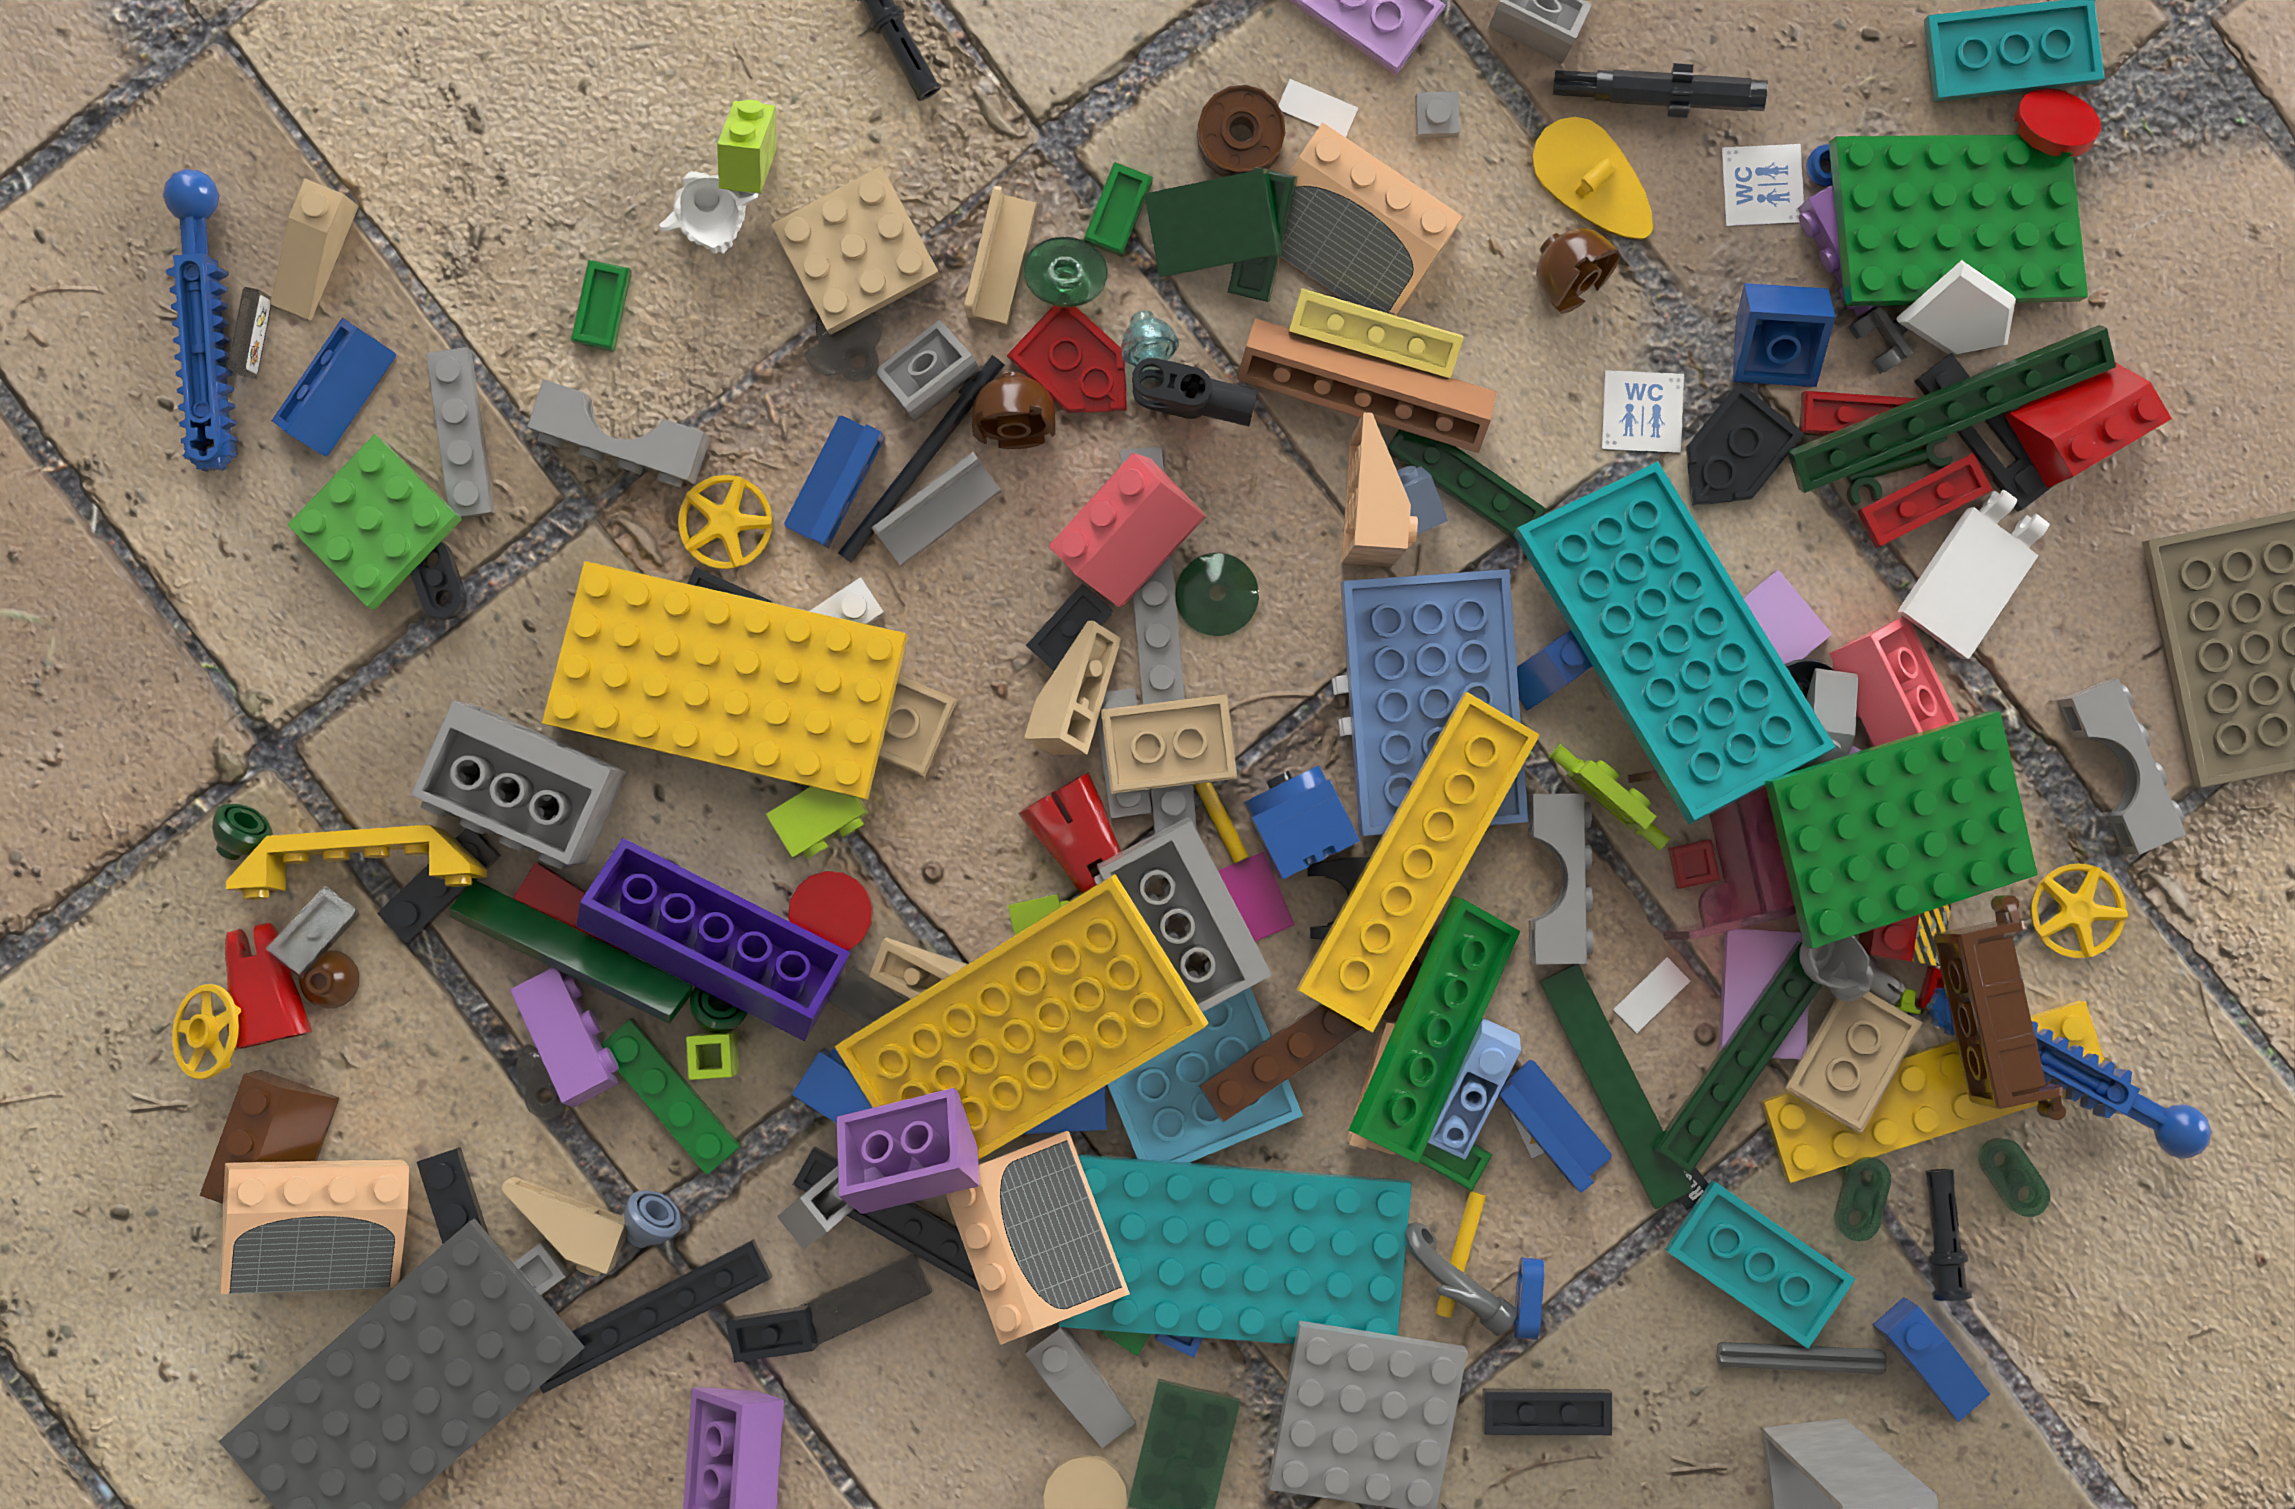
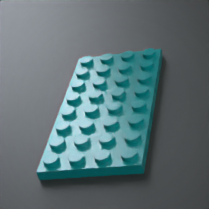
[1513,461,1836,825]
[1058,1154,1412,1344]

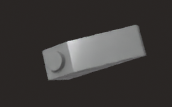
[1025,1323,1136,1448]

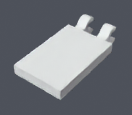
[1897,490,2050,659]

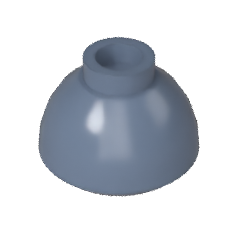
[624,1190,682,1248]

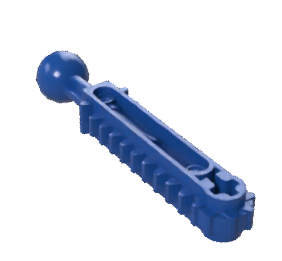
[163,169,238,472]
[1926,987,2212,1159]

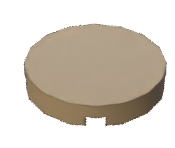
[1043,1454,1128,1509]

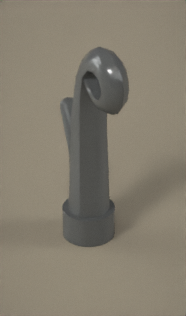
[1405,1222,1517,1336]

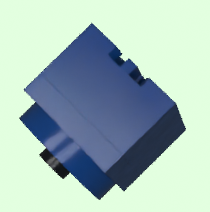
[1243,765,1360,879]

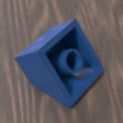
[1732,283,1835,387]

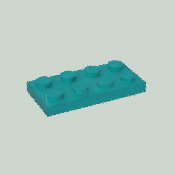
[1923,0,2105,102]
[1665,1180,1856,1349]

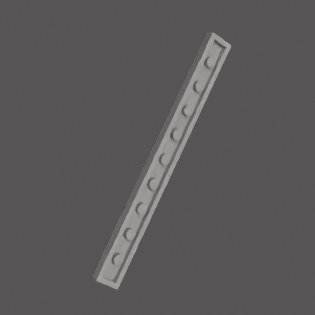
[1120,446,1197,834]

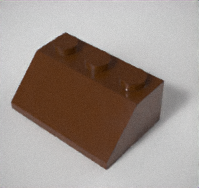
[199,1070,339,1204]

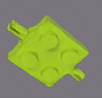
[1549,743,1670,851]

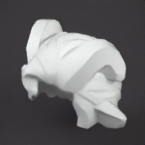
[659,171,759,254]

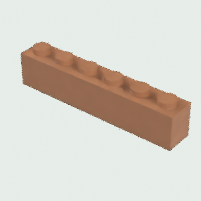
[1236,318,1497,453]

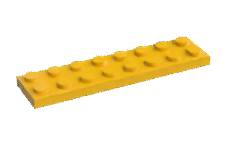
[1297,692,1540,1033]
[1761,1000,2105,1183]

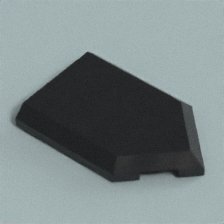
[1686,382,1804,506]

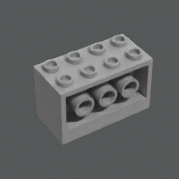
[411,700,627,869]
[1094,817,1272,1012]

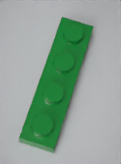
[601,1018,742,1175]

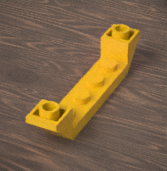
[226,825,487,900]

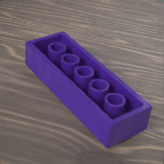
[576,838,850,1042]

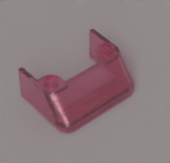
[1627,769,1796,940]

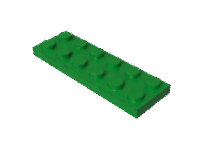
[1348,896,1521,1163]

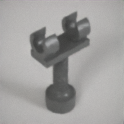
[1848,306,1913,374]

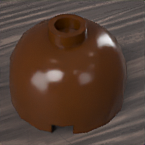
[1536,228,1620,314]
[972,372,1056,449]

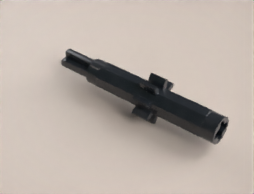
[1553,63,1768,118]

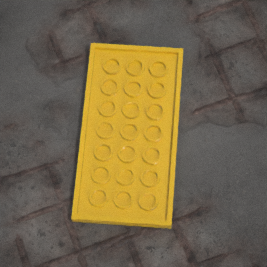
[542,561,909,800]
[834,874,1209,1160]

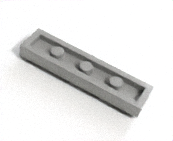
[426,347,495,519]

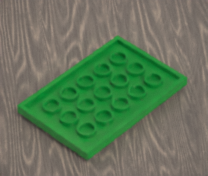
[1829,135,2088,306]
[1765,711,2038,949]

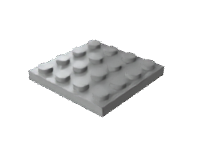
[1268,1321,1468,1509]

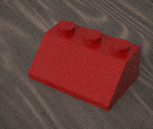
[2005,362,2172,488]

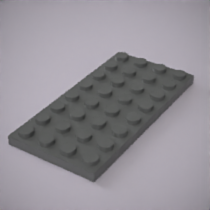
[219,1218,585,1509]

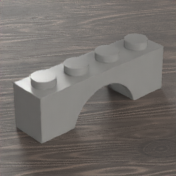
[527,379,711,489]
[2057,678,2186,855]
[1527,794,1594,964]

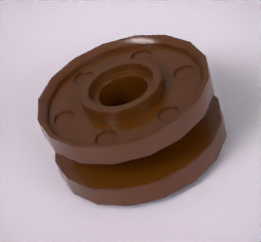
[1197,85,1286,177]

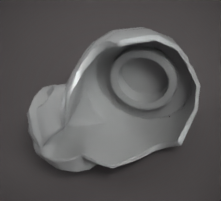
[1800,936,1873,1002]

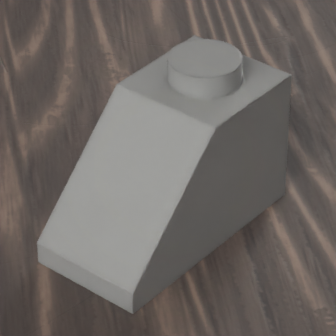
[1805,668,1858,767]
[777,1166,854,1249]

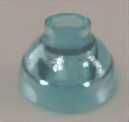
[1121,311,1179,368]

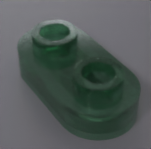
[1978,1138,2050,1217]
[1834,1157,1891,1241]

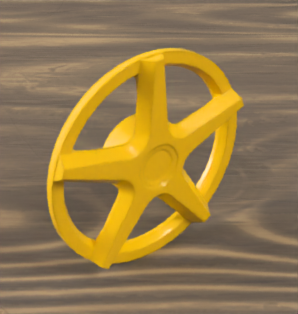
[678,475,773,569]
[2031,863,2128,958]
[172,984,241,1080]

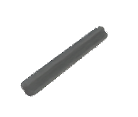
[1716,1342,1887,1374]

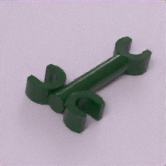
[1846,436,1953,506]

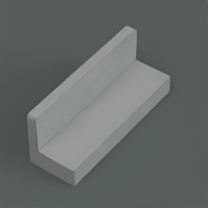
[872,452,1001,567]

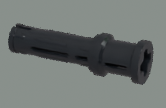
[857,0,941,101]
[1925,1169,1972,1301]

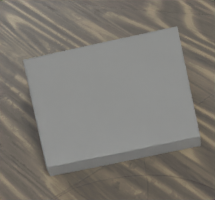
[1489,0,1592,63]
[874,320,980,422]

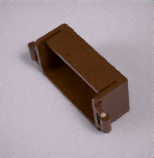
[1933,895,2066,1120]

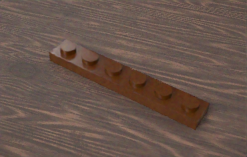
[1198,956,1422,1122]

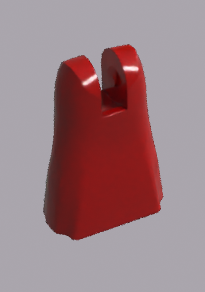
[1018,772,1122,894]
[225,922,312,1050]

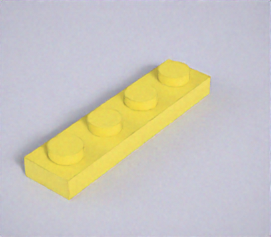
[1289,288,1464,378]

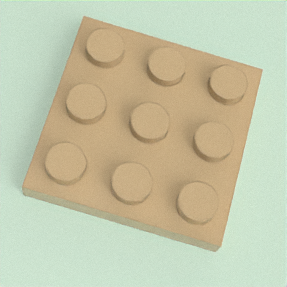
[771,166,941,335]

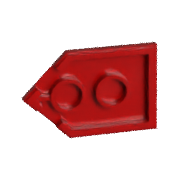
[1007,295,1127,413]

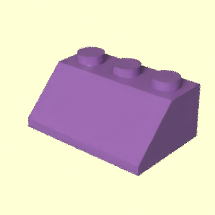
[837,1088,980,1214]
[683,1387,784,1509]

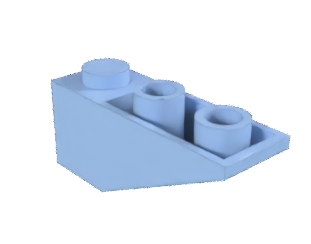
[1428,1018,1521,1159]

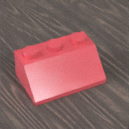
[1049,453,1207,608]
[1829,616,1959,748]

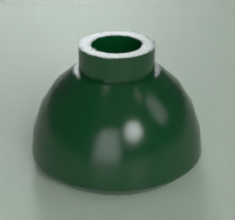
[212,804,273,860]
[690,987,748,1033]

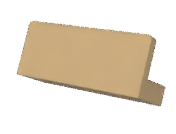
[964,185,1037,327]

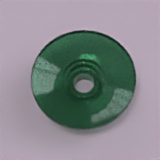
[1024,237,1108,307]
[1175,553,1259,636]

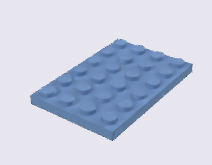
[1340,569,1528,836]

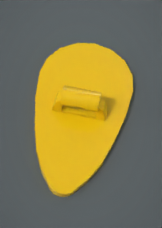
[1532,117,1653,240]

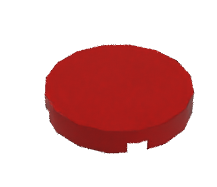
[2014,88,2101,157]
[788,871,873,951]

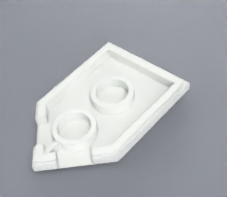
[1896,260,2016,355]

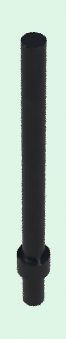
[838,355,1005,563]

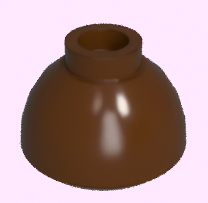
[299,950,359,1009]

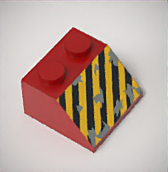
[1858,904,1951,966]

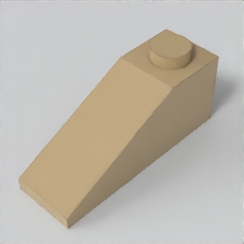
[270,178,359,321]
[1024,621,1121,755]
[869,938,967,998]
[501,1176,627,1276]

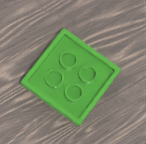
[287,434,462,611]

